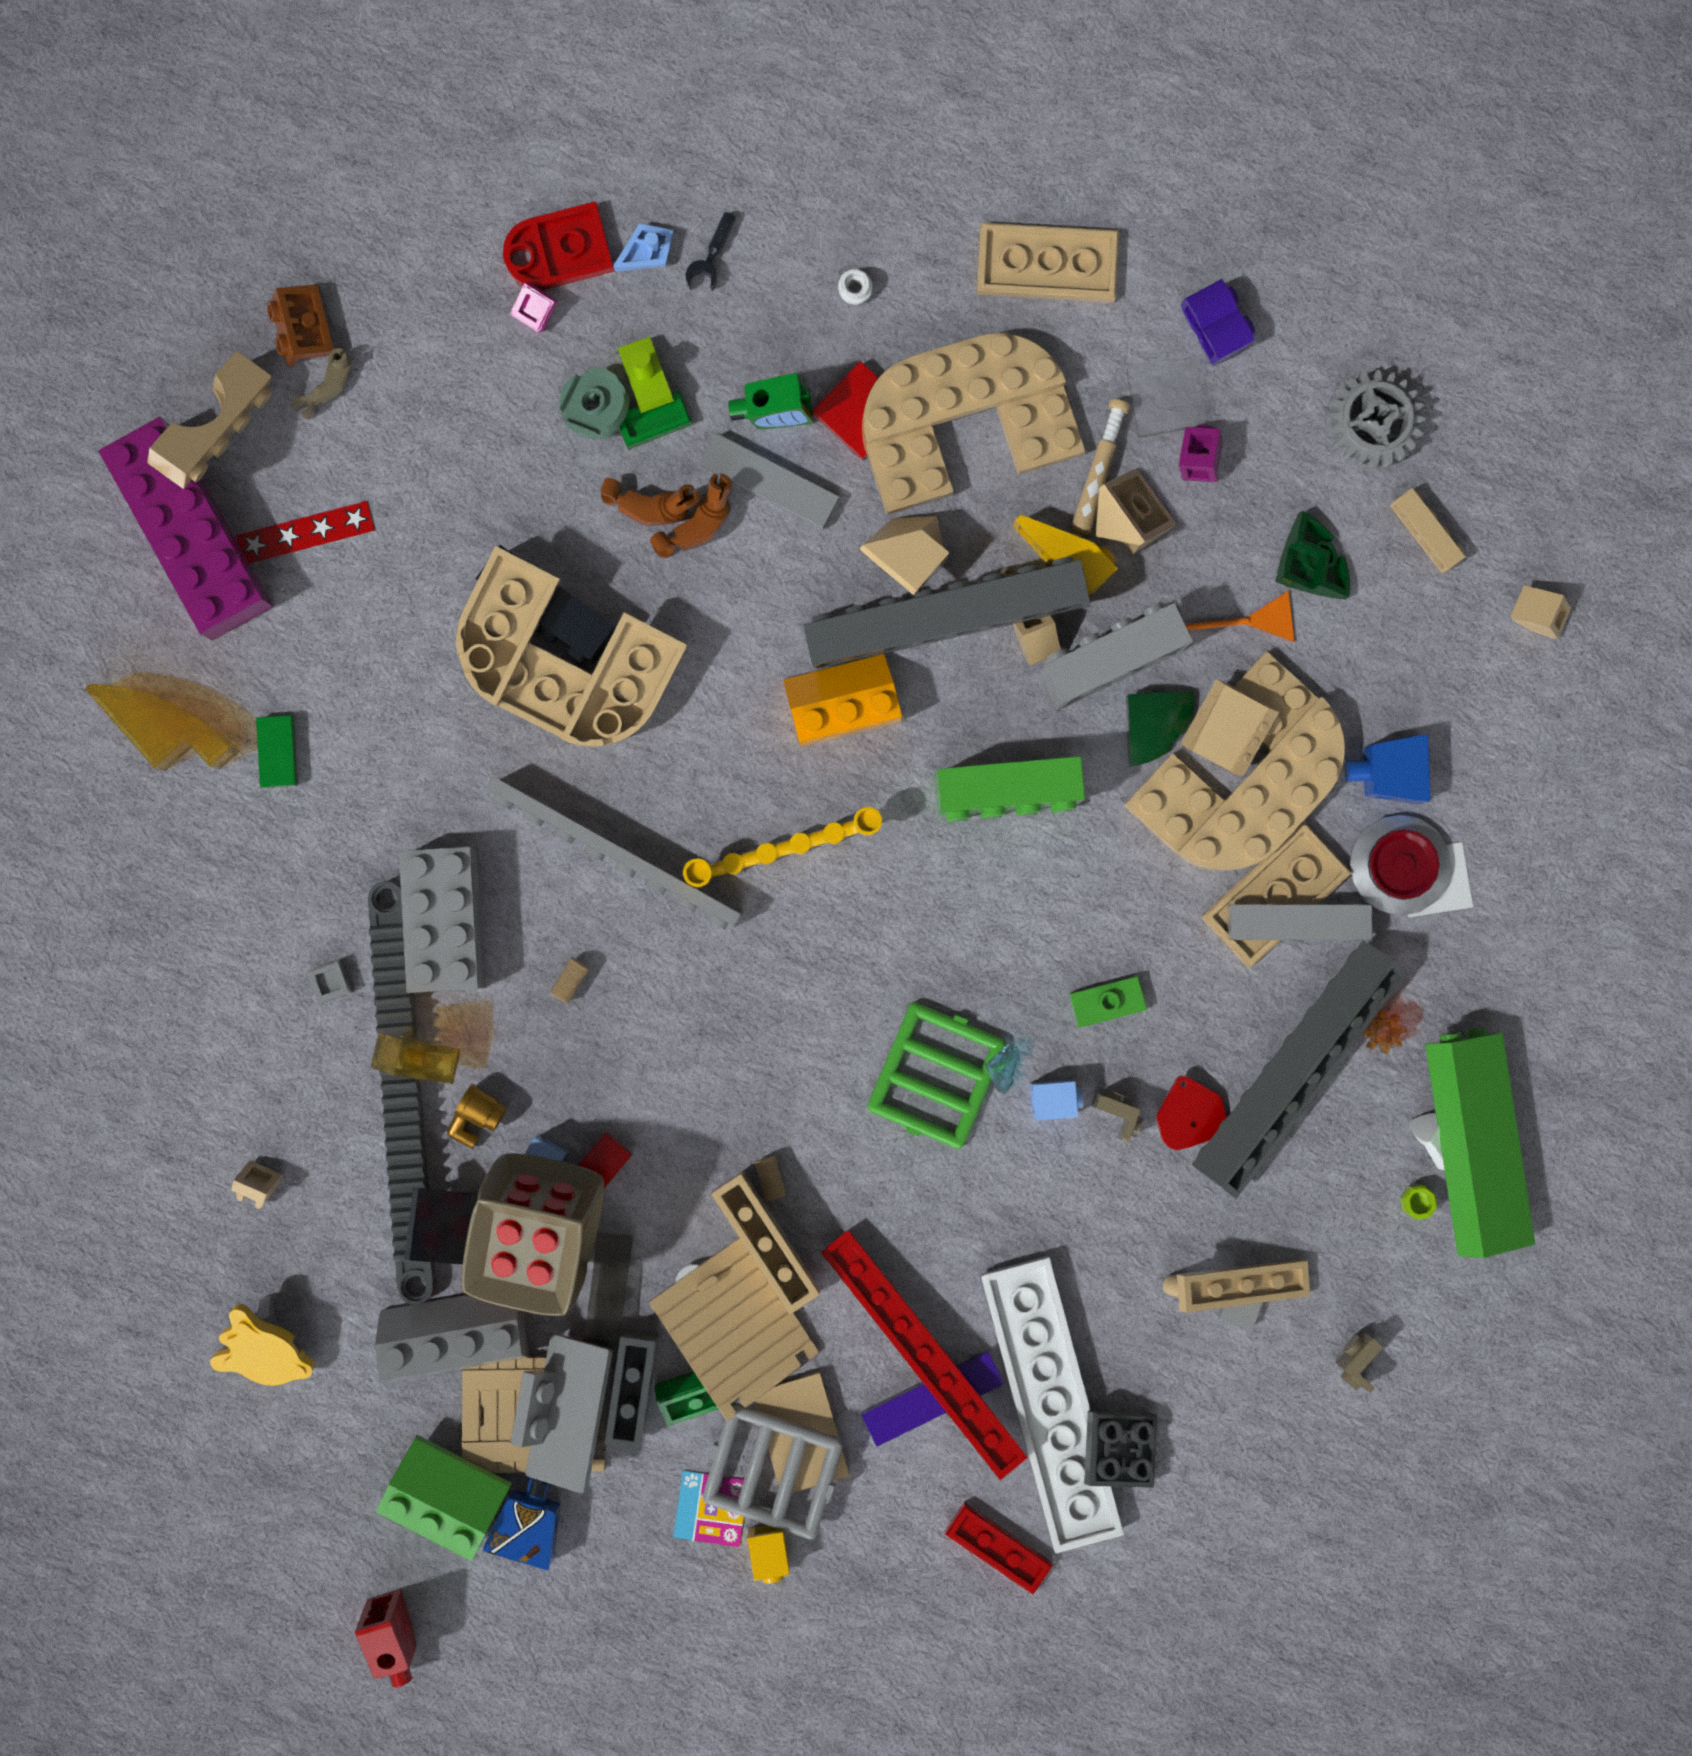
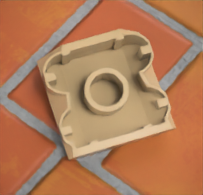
[1181,678,1279,776]

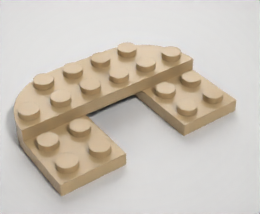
[862,333,1085,515]
[456,546,687,747]
[1124,651,1345,871]

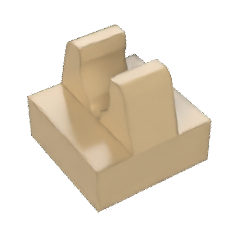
[231,1160,282,1209]

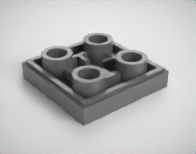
[1084,1411,1157,1488]

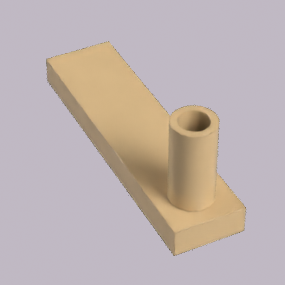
[1163,1259,1310,1313]

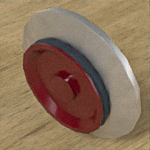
[1349,815,1451,916]

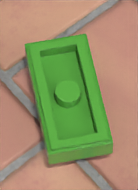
[1069,976,1147,1028]

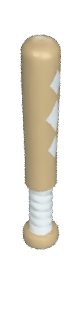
[1071,399,1130,535]

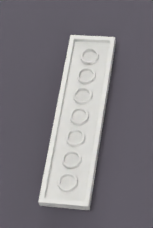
[980,1256,1124,1554]

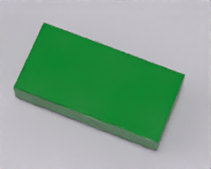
[619,390,692,450]
[256,715,298,788]

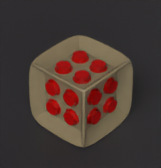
[462,1153,604,1316]

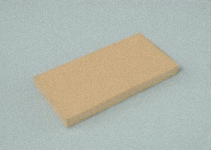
[976,223,1119,303]
[1201,822,1352,968]

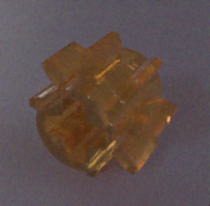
[1362,1009,1407,1054]

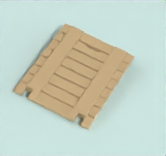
[648,1238,819,1421]
[462,1356,605,1473]

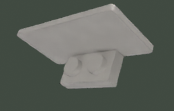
[510,1334,612,1494]

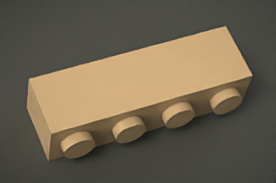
[711,1170,820,1315]

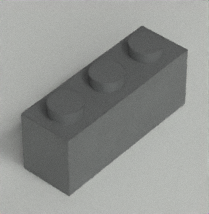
[605,1329,659,1450]

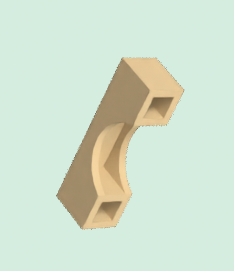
[147,350,272,489]

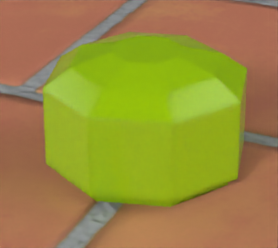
[1400,1184,1438,1220]

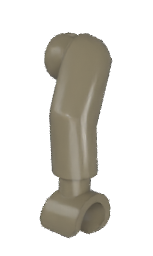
[291,348,351,419]

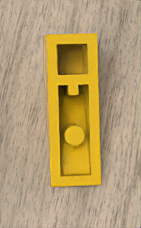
[1013,515,1118,597]

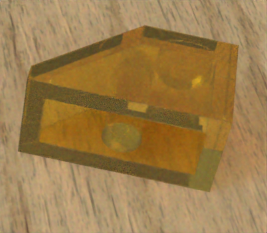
[370,1032,461,1084]

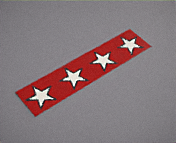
[236,501,375,564]

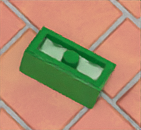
[654,1371,734,1427]

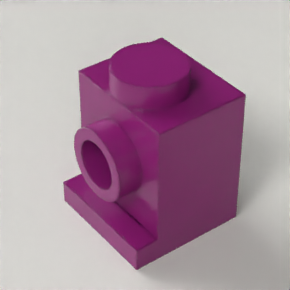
[1178,424,1223,483]

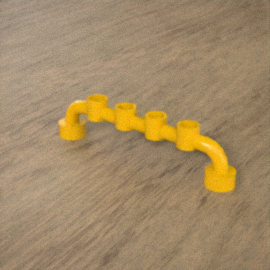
[683,807,882,887]

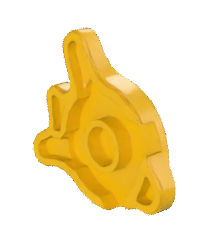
[210,1304,315,1386]

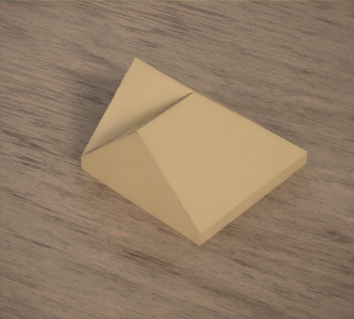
[1096,468,1177,556]
[859,516,949,595]

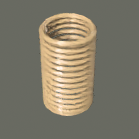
[550,958,590,1003]
[754,1156,787,1201]

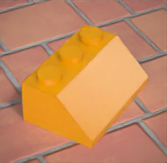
[783,654,902,747]

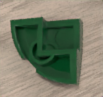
[1275,511,1350,600]
[1126,692,1194,767]

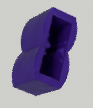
[1180,279,1255,366]

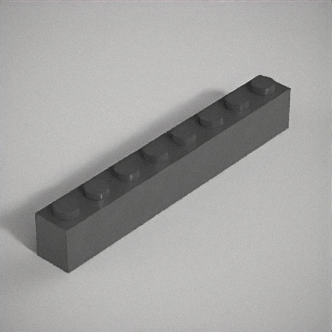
[803,557,1091,669]
[1192,941,1408,1199]

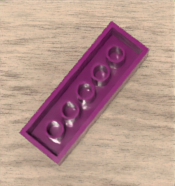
[98,416,273,641]

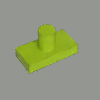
[617,336,674,413]

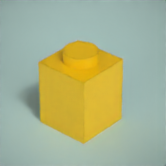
[747,1525,790,1584]

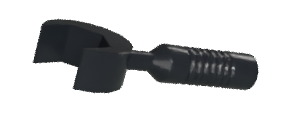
[685,212,736,292]

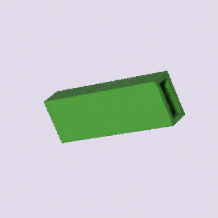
[1425,1027,1535,1258]

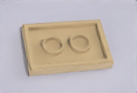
[754,1371,850,1493]

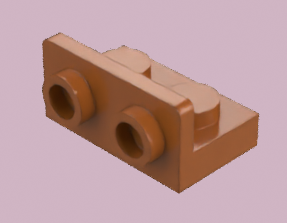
[267,285,334,367]

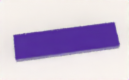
[861,1350,1004,1447]

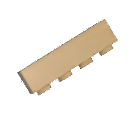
[1389,488,1466,574]

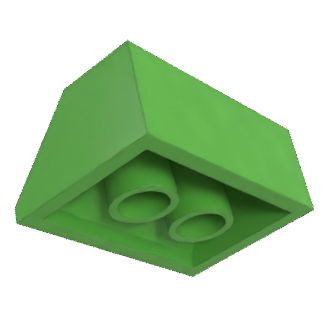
[376,1435,512,1562]

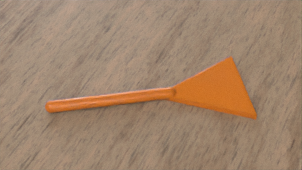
[1185,590,1295,642]

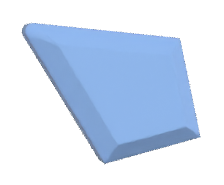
[613,223,674,272]

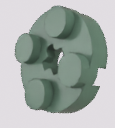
[559,367,631,440]

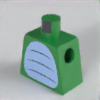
[728,373,814,430]

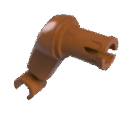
[650,473,732,558]
[601,478,699,526]

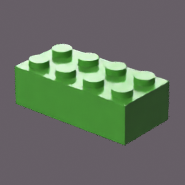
[934,756,1085,822]

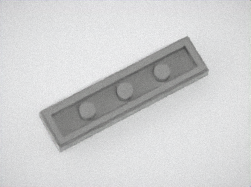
[700,433,839,529]
[1228,904,1372,940]

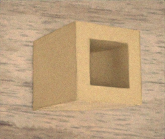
[1510,585,1571,640]
[1013,616,1061,666]

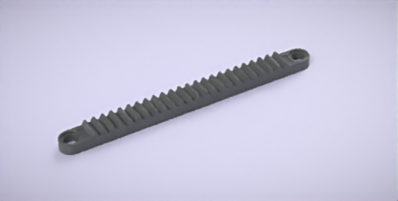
[368,881,436,1305]

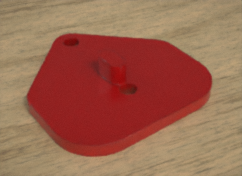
[1156,1075,1226,1150]

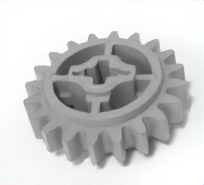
[1325,370,1426,469]

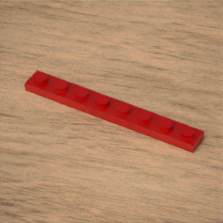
[820,1229,1028,1481]

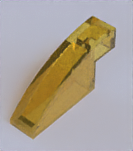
[85,684,240,771]

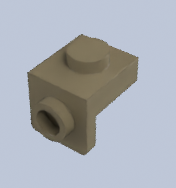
[1092,1089,1143,1143]
[1336,1332,1383,1393]

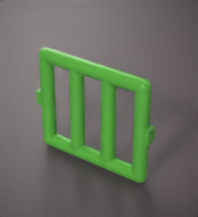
[867,1002,1006,1149]

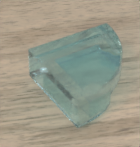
[985,1043,1020,1094]

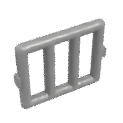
[703,1402,843,1540]

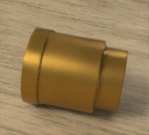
[447,1084,508,1149]

